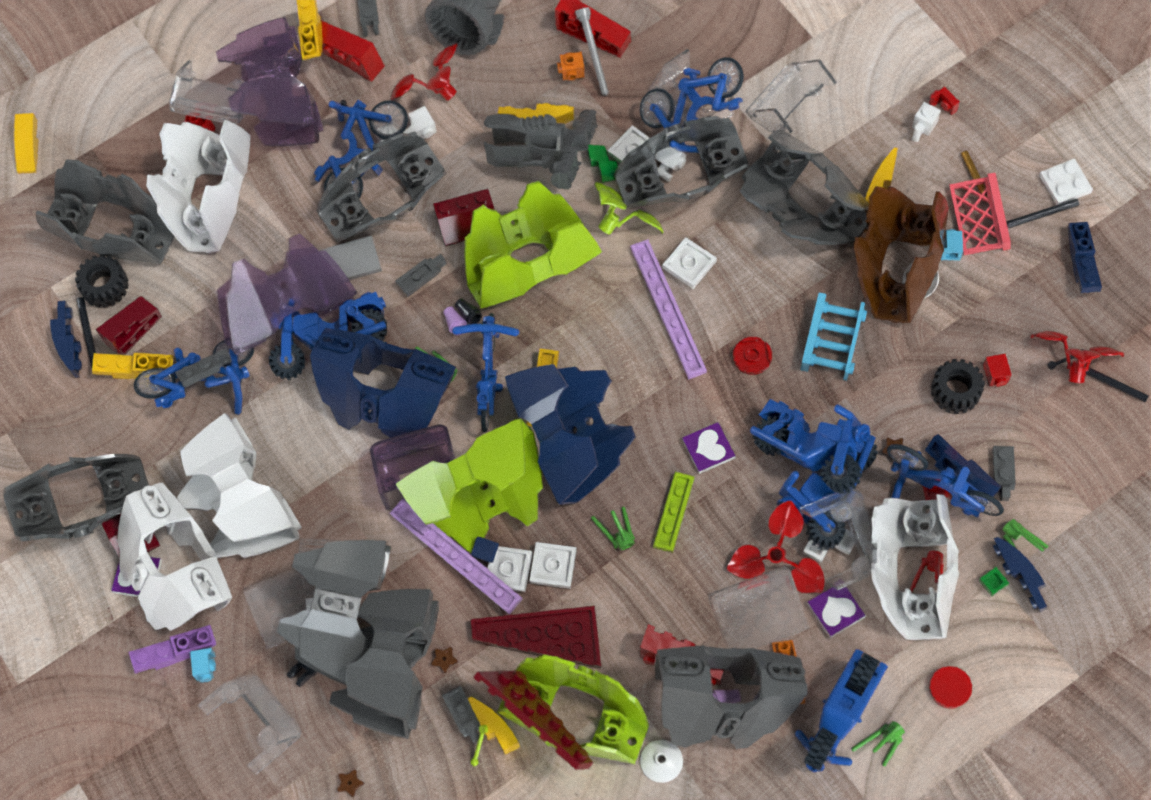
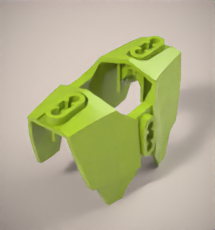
[464,181,602,309]
[396,419,543,553]
[497,655,649,764]

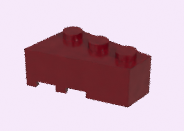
[95,296,162,355]

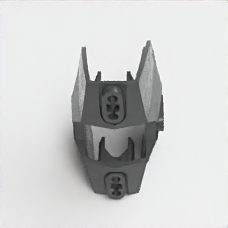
[614,116,750,209]
[740,129,869,245]
[317,131,447,242]
[35,159,174,264]
[3,454,150,542]
[277,540,391,686]
[329,589,439,739]
[655,645,808,750]

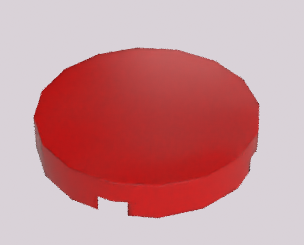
[733,337,772,375]
[929,666,973,709]

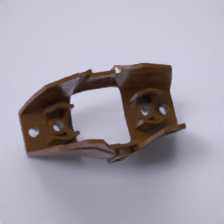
[854,186,949,323]

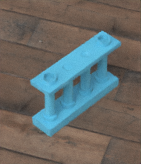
[800,293,867,381]

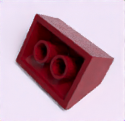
[433,188,495,247]

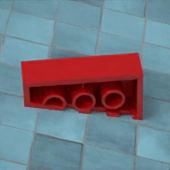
[555,0,631,58]

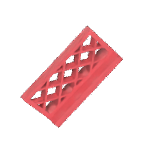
[949,173,1011,255]

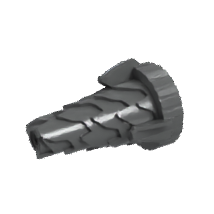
[425,0,505,55]

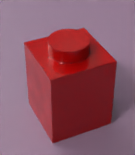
[983,353,1012,387]

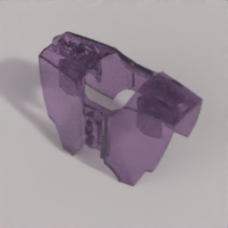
[216,17,324,146]
[217,233,358,354]

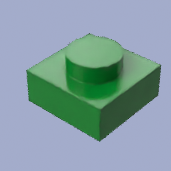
[979,567,1009,597]

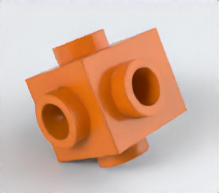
[557,52,585,80]

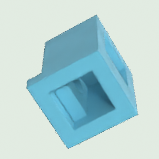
[941,229,963,260]
[190,648,216,682]

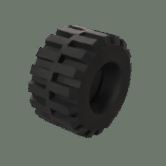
[75,255,129,308]
[931,359,985,414]

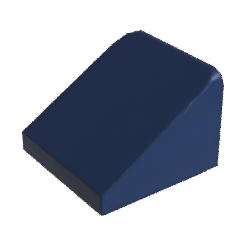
[471,537,499,563]

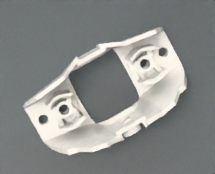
[146,120,251,253]
[177,413,302,558]
[117,483,232,631]
[870,495,959,640]

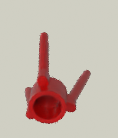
[909,550,944,593]

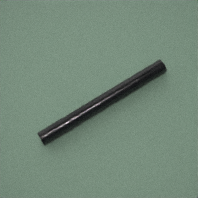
[1006,198,1079,229]
[76,297,96,368]
[1086,367,1149,402]

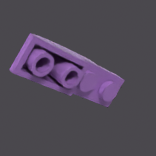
[129,625,216,673]

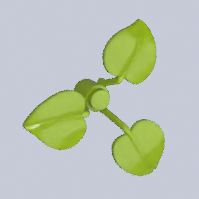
[594,182,664,235]

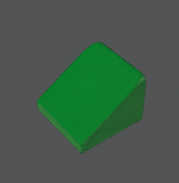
[587,144,609,167]
[598,160,618,183]

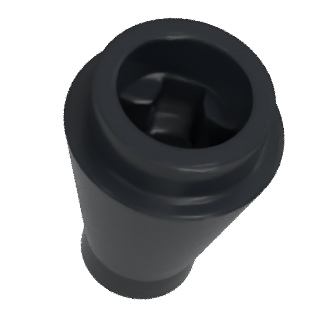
[455,298,482,324]

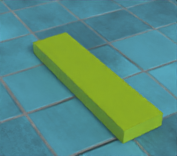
[653,471,695,553]

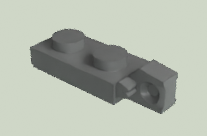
[395,254,447,297]
[175,349,232,388]
[992,446,1016,501]
[442,686,480,745]

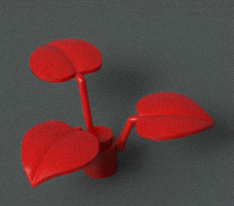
[391,43,457,101]
[1030,331,1125,383]
[727,501,825,593]

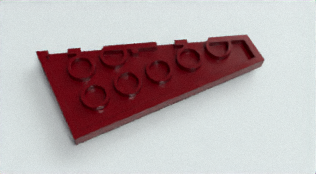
[471,606,602,668]
[473,671,594,770]

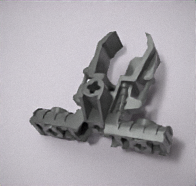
[484,109,598,189]

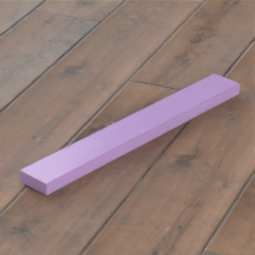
[630,239,707,380]
[389,498,523,615]

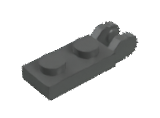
[358,0,380,36]

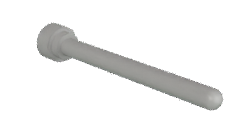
[575,7,609,96]

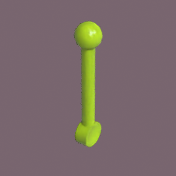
[470,725,488,766]

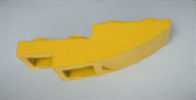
[296,0,322,60]
[498,103,574,124]
[92,353,174,379]

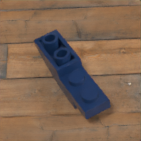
[1068,222,1102,293]
[50,300,82,378]
[925,434,1001,502]
[992,537,1048,612]

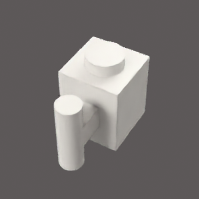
[912,102,941,142]
[655,147,687,182]

